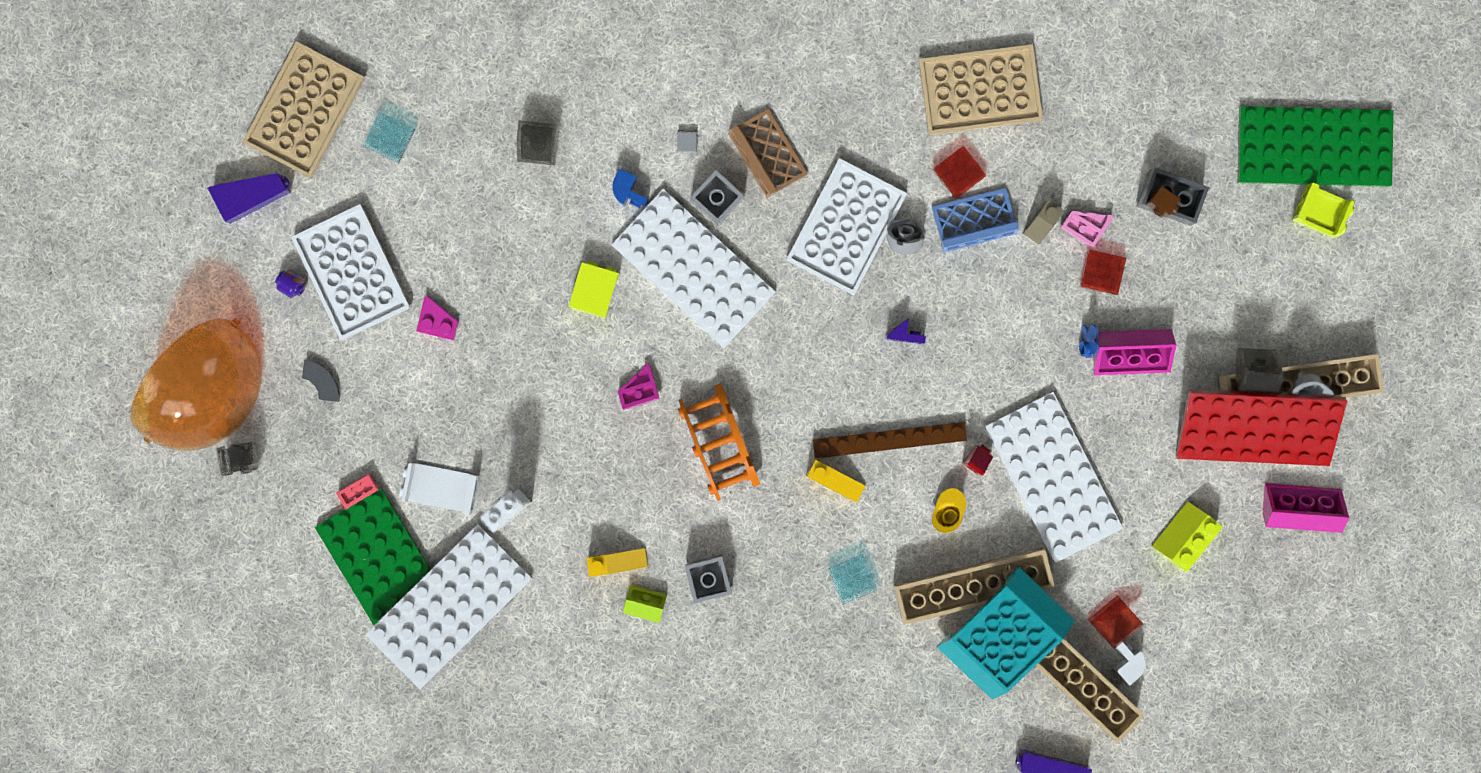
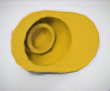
[932,488,967,534]

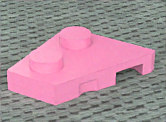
[1060,211,1114,248]

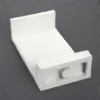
[400,463,480,514]
[481,488,532,533]

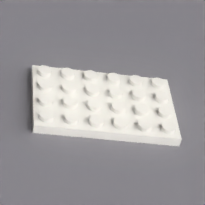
[786,158,907,296]
[291,204,411,341]

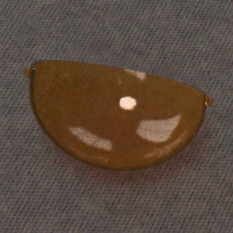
[131,318,262,451]

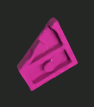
[416,296,459,340]
[617,363,660,410]

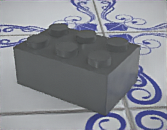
[1136,167,1209,226]

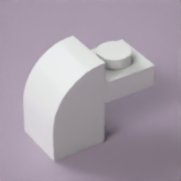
[1112,639,1145,686]

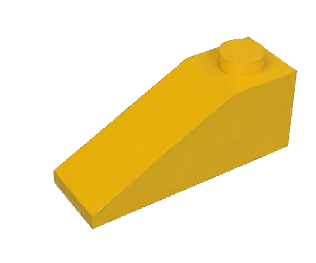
[806,459,865,503]
[586,548,648,577]

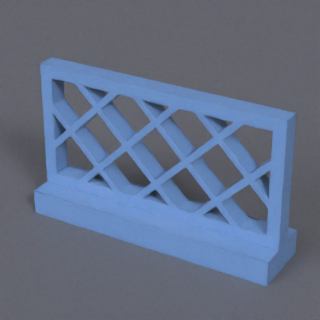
[932,188,1019,253]

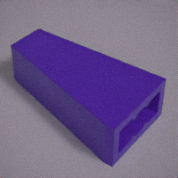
[207,173,291,224]
[1015,749,1092,773]

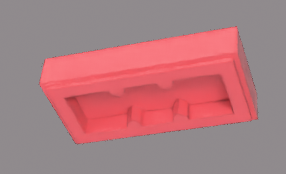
[336,473,379,509]

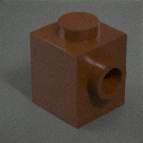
[1146,186,1181,218]

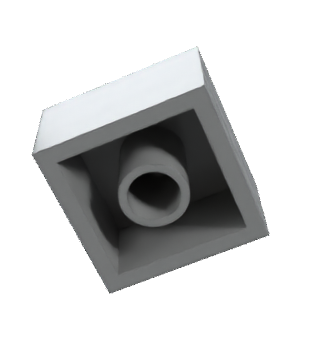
[690,170,744,226]
[685,554,732,604]

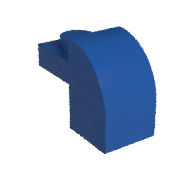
[612,169,648,208]

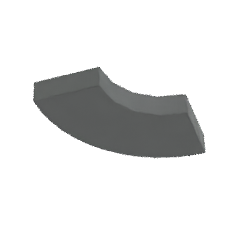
[302,359,339,402]

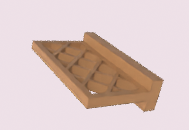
[728,109,808,199]

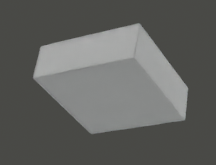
[677,132,697,152]

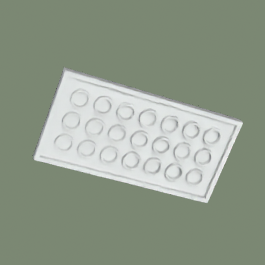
[612,189,776,348]
[984,392,1123,563]
[365,524,532,689]

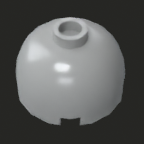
[887,218,926,255]

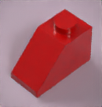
[962,444,993,476]

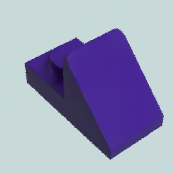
[885,318,926,344]

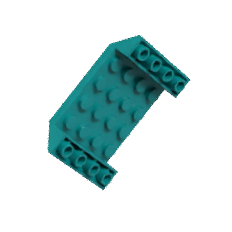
[937,567,1075,699]

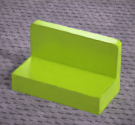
[623,585,667,623]

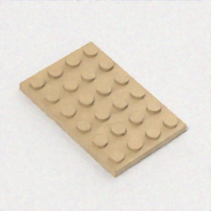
[242,41,365,179]
[918,44,1043,136]

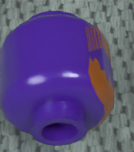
[275,270,305,298]

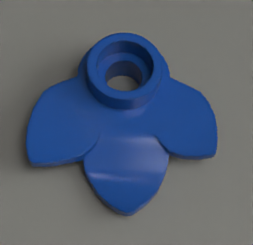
[1079,324,1099,358]

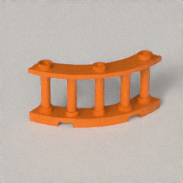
[677,383,760,501]

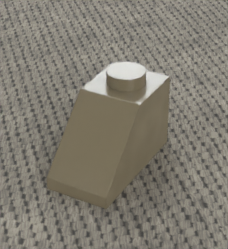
[1023,200,1064,245]

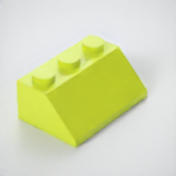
[1152,502,1223,572]

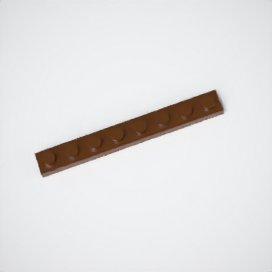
[812,422,967,459]

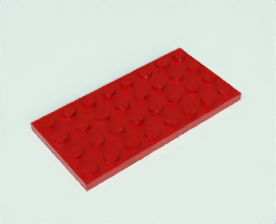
[1176,389,1348,466]

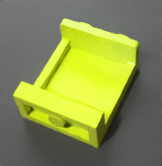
[1292,183,1355,238]
[569,260,620,319]

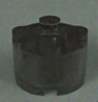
[216,442,259,476]

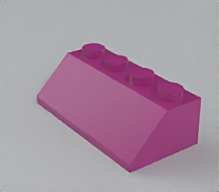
[1093,329,1177,375]
[1263,483,1350,533]

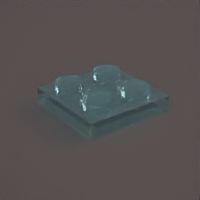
[363,112,416,164]
[828,554,878,605]

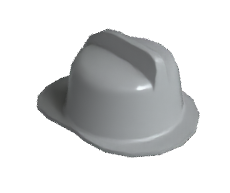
[1292,372,1334,396]

